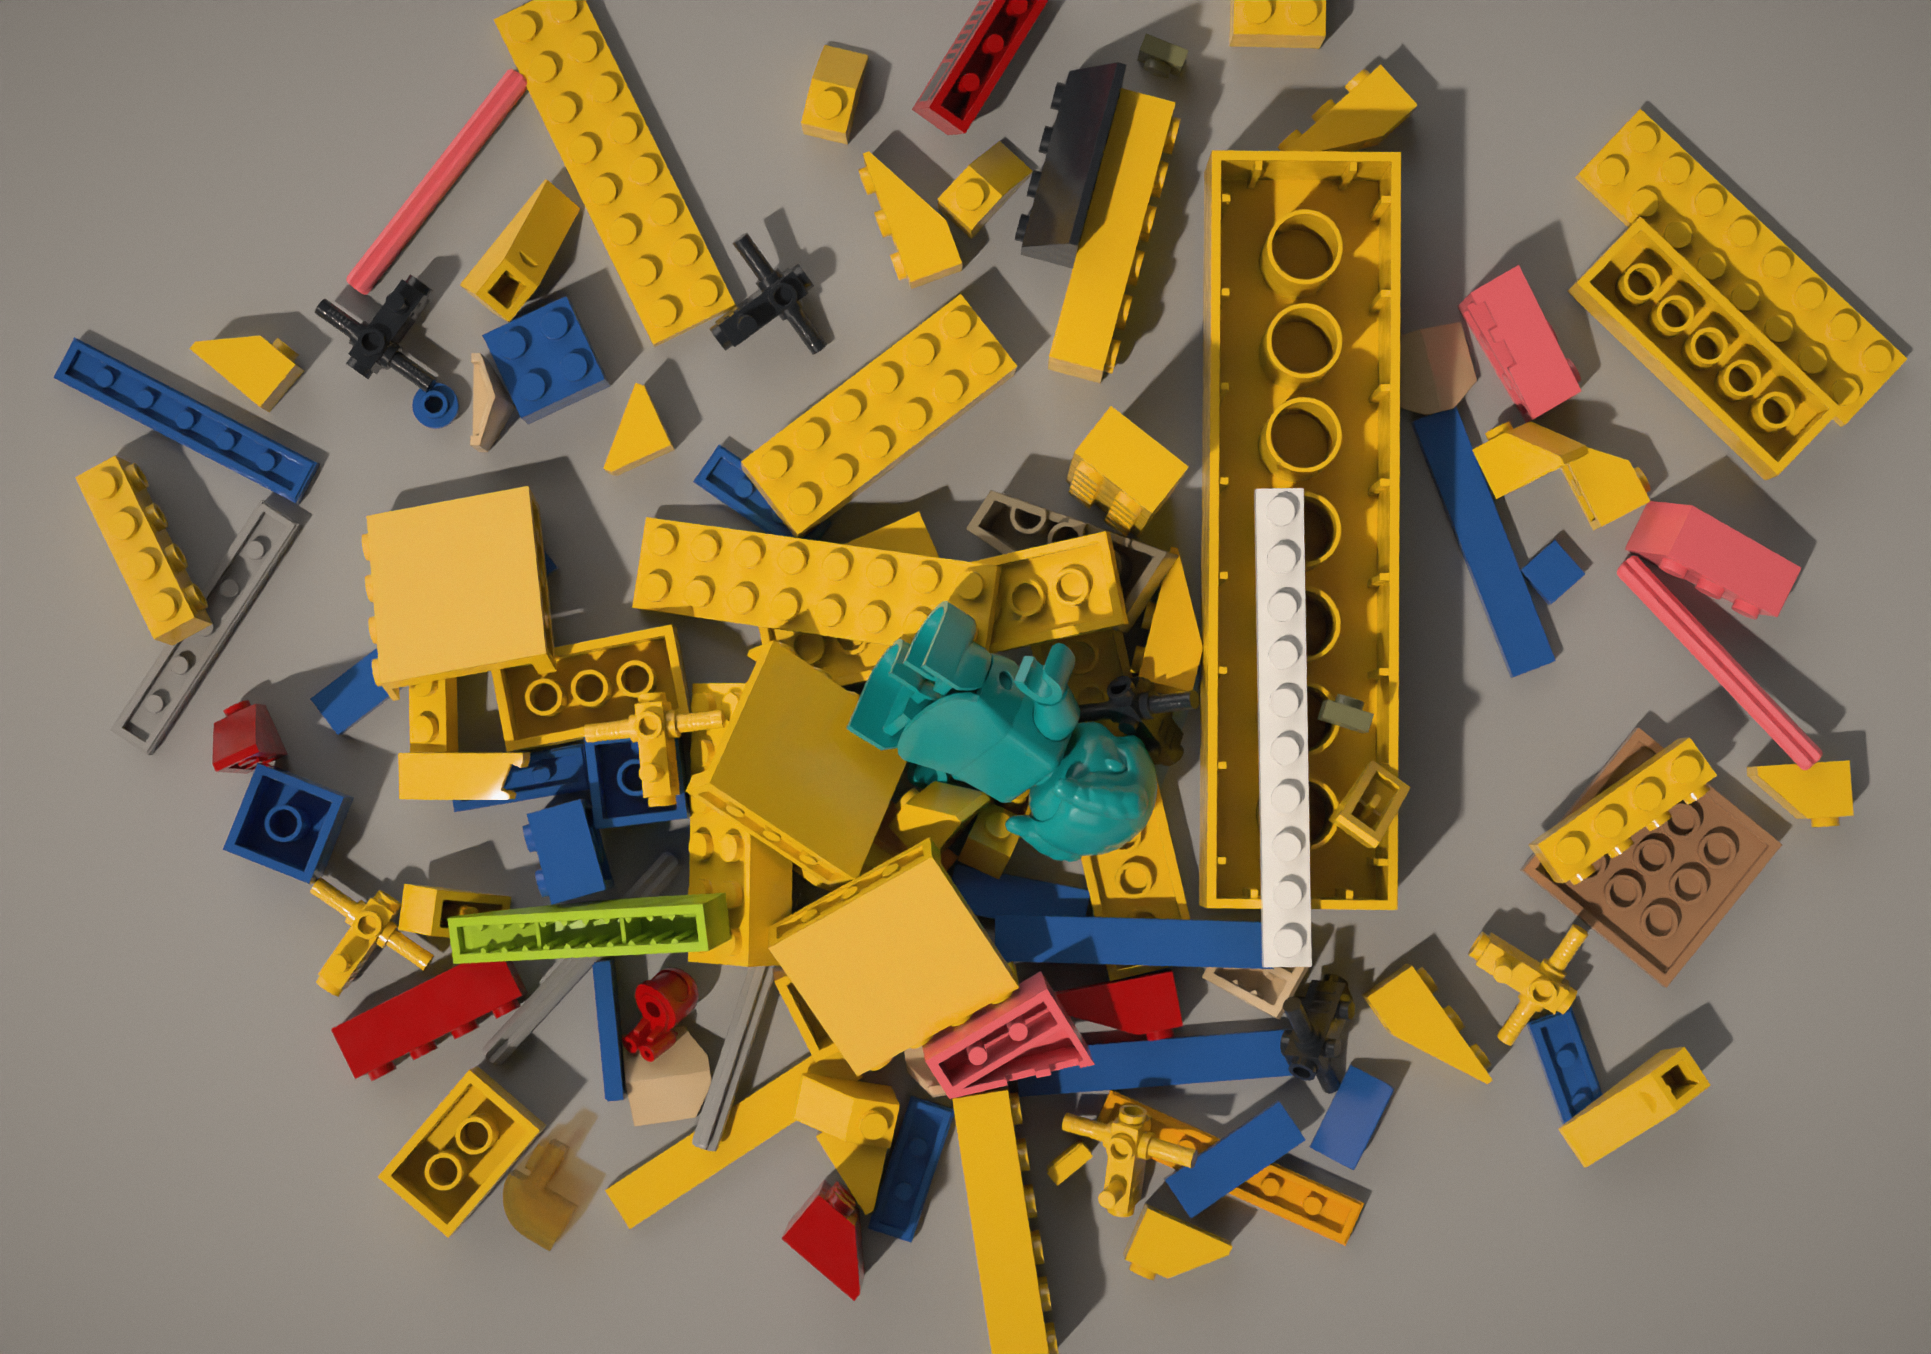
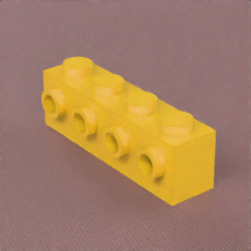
[75,455,212,646]
[1528,737,1717,885]

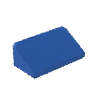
[1309,1065,1395,1171]

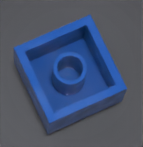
[482,296,611,425]
[584,733,690,829]
[223,763,354,884]
[522,799,616,905]

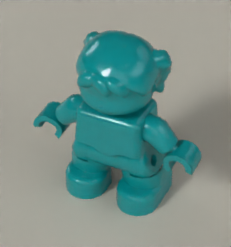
[846,601,1157,862]

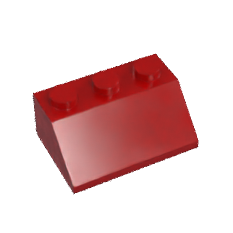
[781,1180,865,1301]

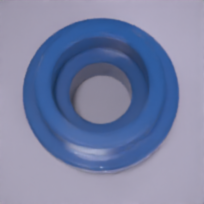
[412,382,459,429]

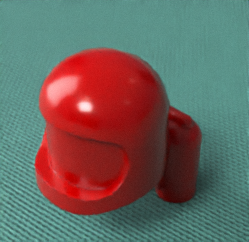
[622,967,699,1062]

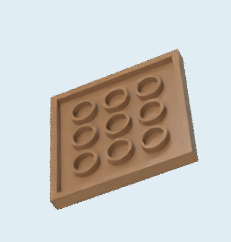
[1520,728,1782,988]

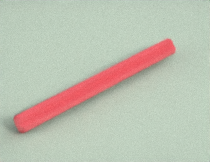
[346,69,527,295]
[1617,555,1823,770]

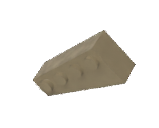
[966,490,1179,633]

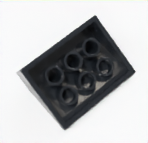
[1015,62,1127,269]

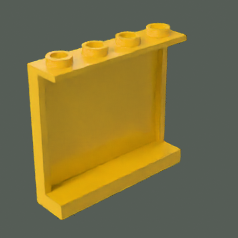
[362,486,557,701]
[686,640,907,887]
[768,837,1019,1077]

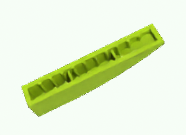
[447,893,731,964]

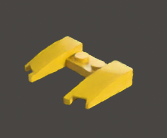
[398,677,530,800]

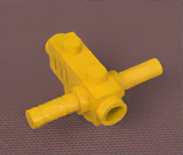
[584,692,726,807]
[310,877,434,997]
[1468,924,1589,1046]
[1062,1105,1198,1217]

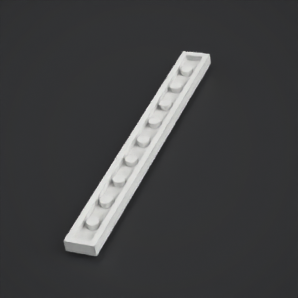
[1254,488,1312,967]

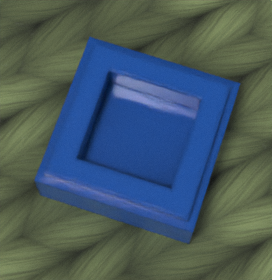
[1520,540,1585,605]

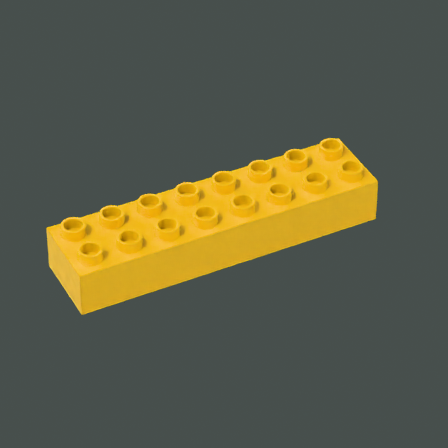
[1199,150,1401,910]

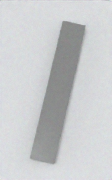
[110,499,302,755]

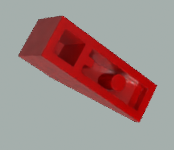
[212,700,288,774]
[1055,969,1183,1041]

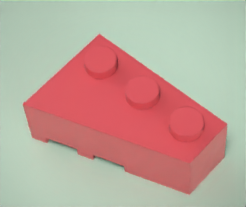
[1457,265,1582,423]
[1624,501,1801,620]
[922,971,1095,1099]

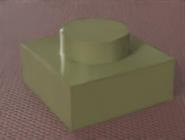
[1137,34,1189,78]
[1317,694,1374,734]

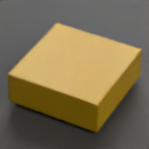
[1046,1139,1093,1186]

